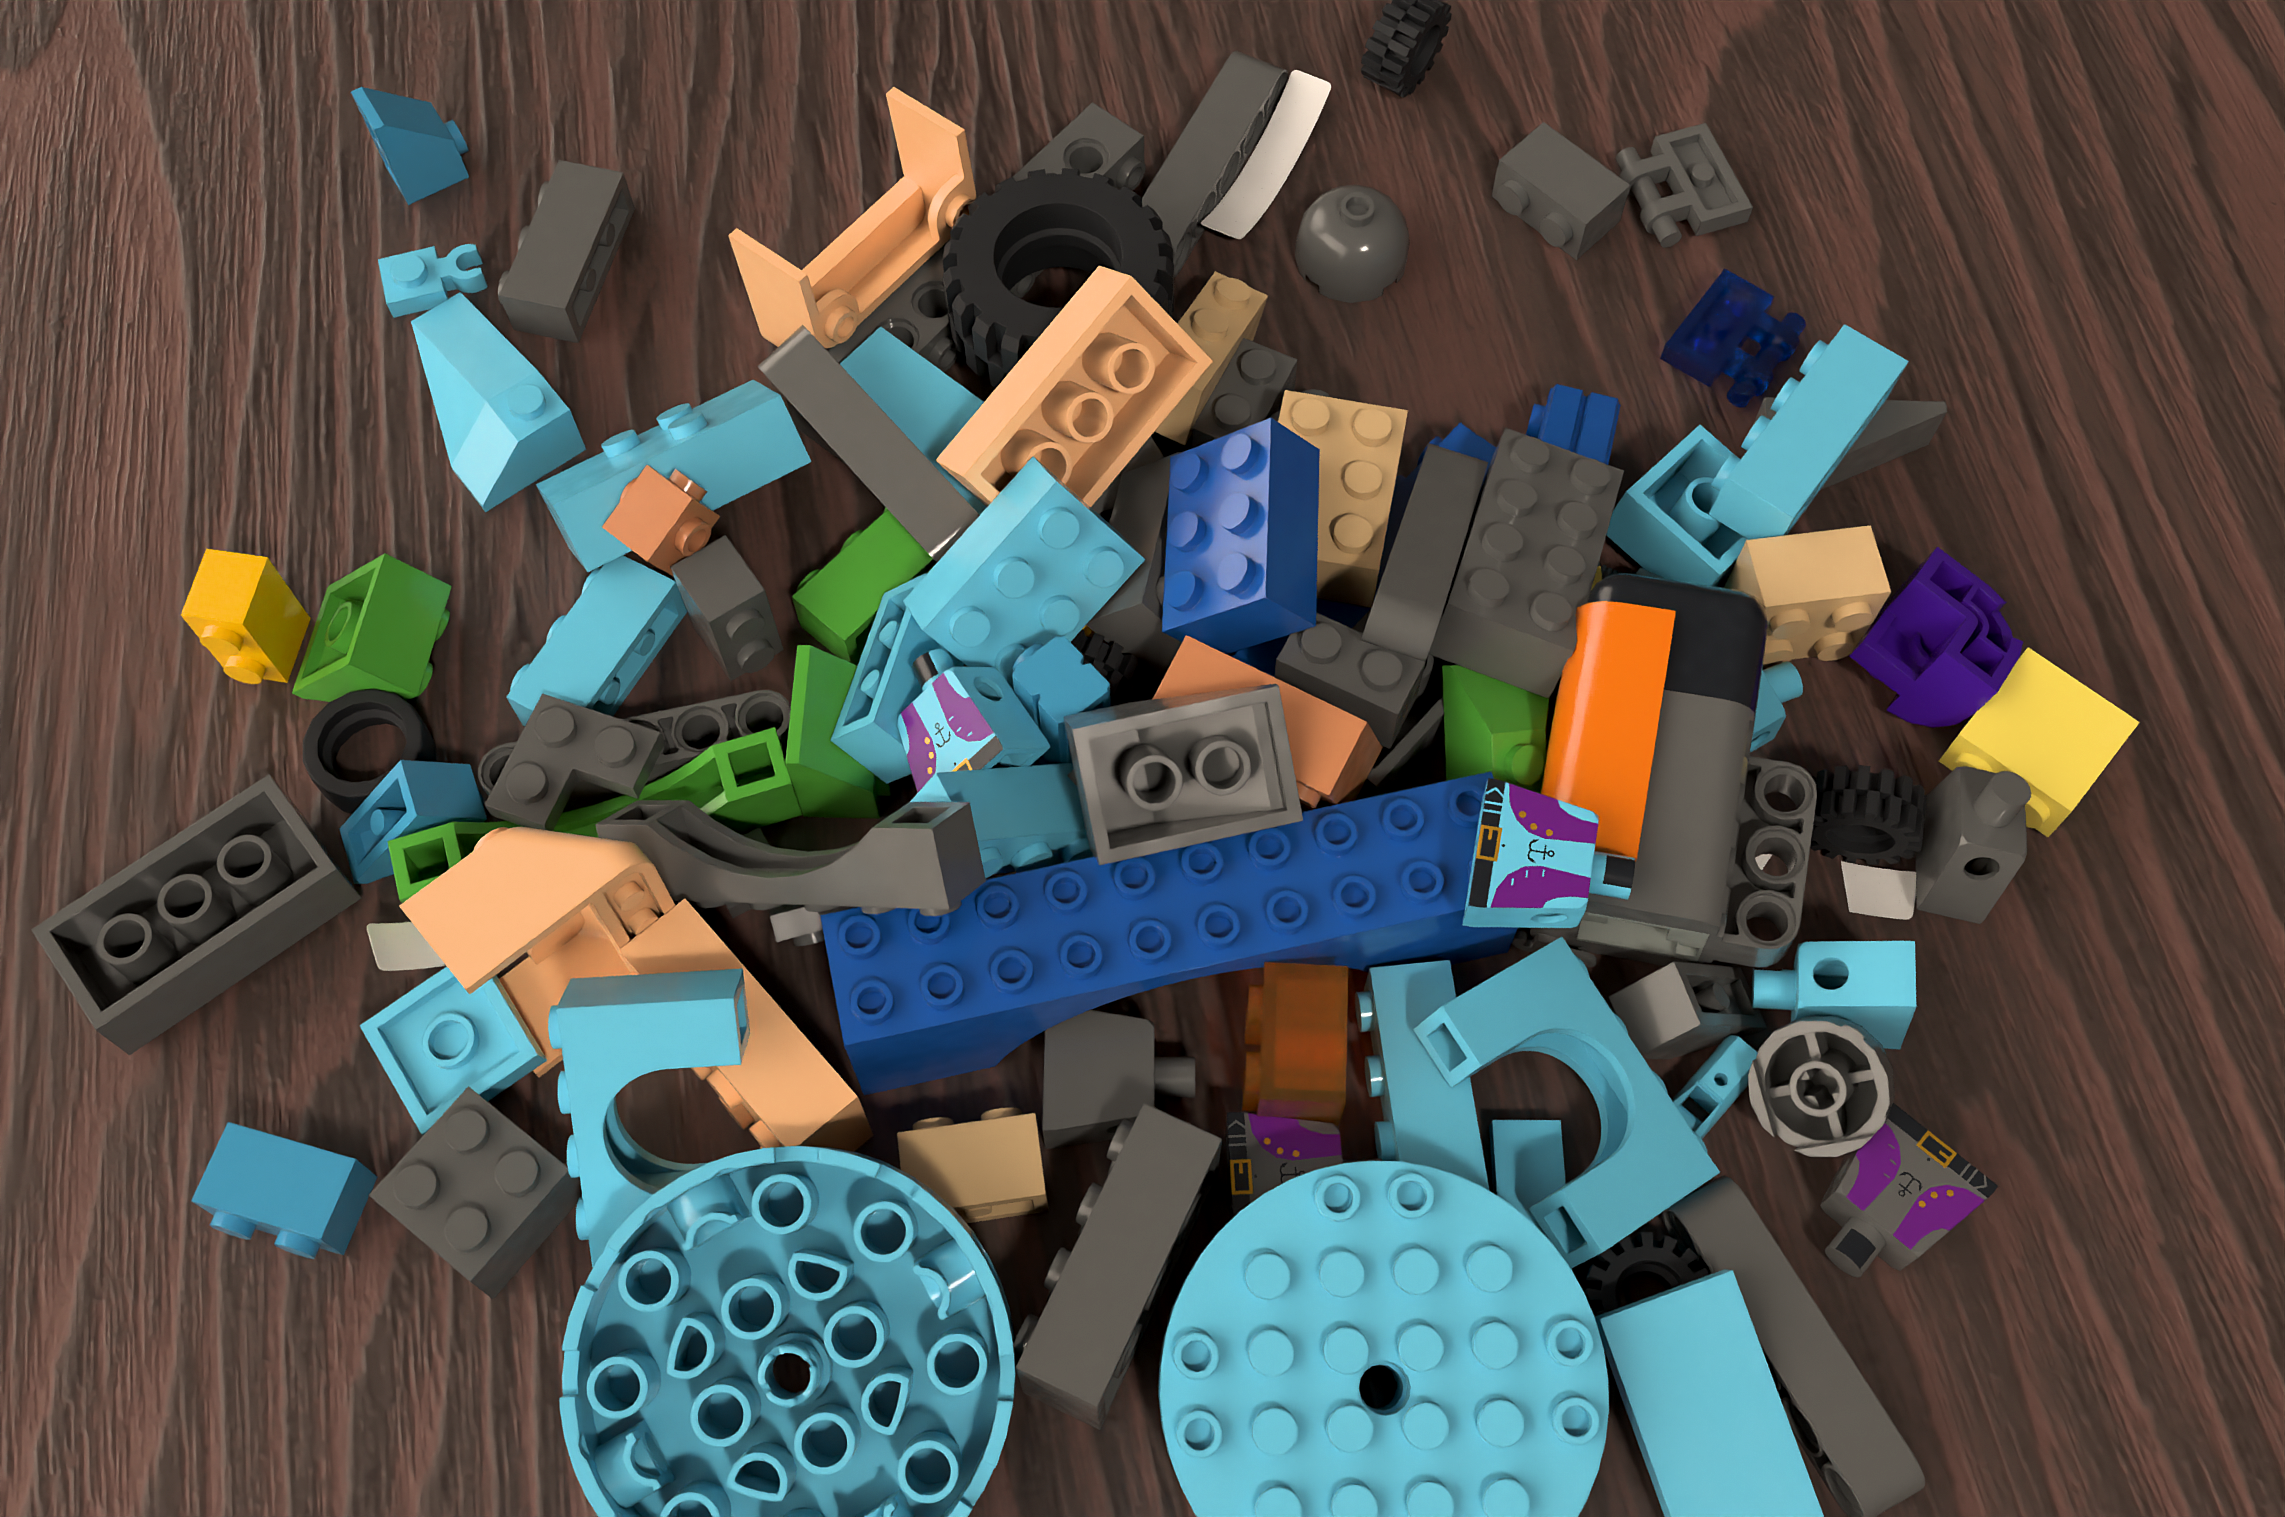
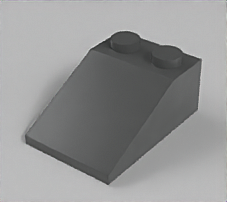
[1064,684,1303,865]

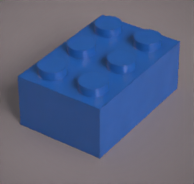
[1162,418,1320,654]

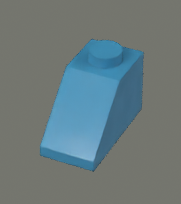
[351,87,469,205]
[339,760,487,884]

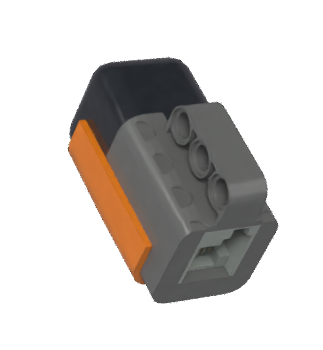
[1530,573,1817,967]

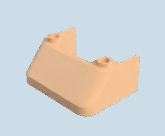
[728,87,976,349]
[399,827,676,1078]

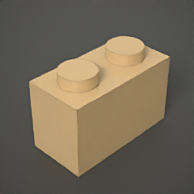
[897,1108,1049,1223]

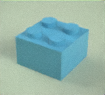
[1606,425,1749,587]

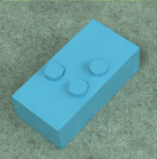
[536,380,811,572]

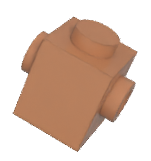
[602,465,720,576]

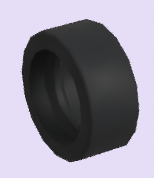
[303,689,436,814]

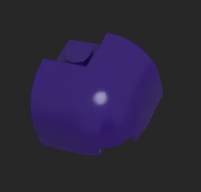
[1849,547,2023,728]

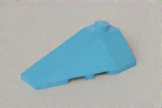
[411,292,586,512]

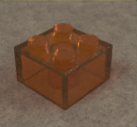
[1242,962,1348,1126]

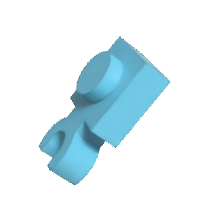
[378,244,488,318]

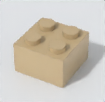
[1724,525,1891,668]

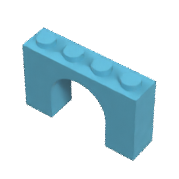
[1413,937,1720,1268]
[548,968,750,1267]

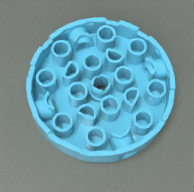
[559,1146,1017,1517]
[1158,1161,1609,1517]

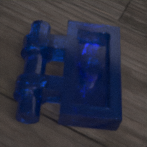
[1660,269,1806,408]

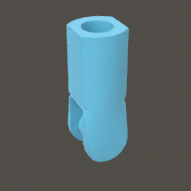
[1672,1035,1758,1139]

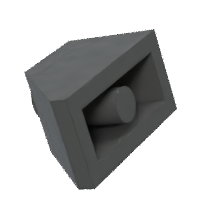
[1609,962,1767,1060]

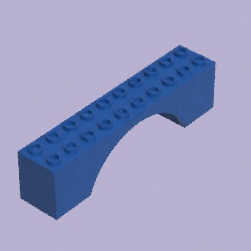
[820,772,1518,1096]

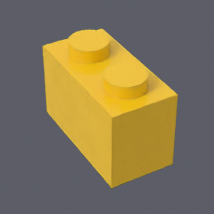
[181,549,311,684]

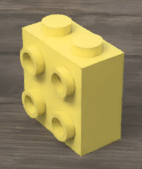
[1939,647,2140,837]

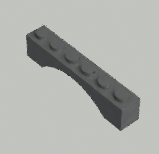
[595,800,986,916]

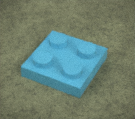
[360,966,547,1135]

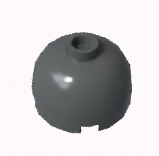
[1295,184,1410,303]
[1748,1016,1895,1157]

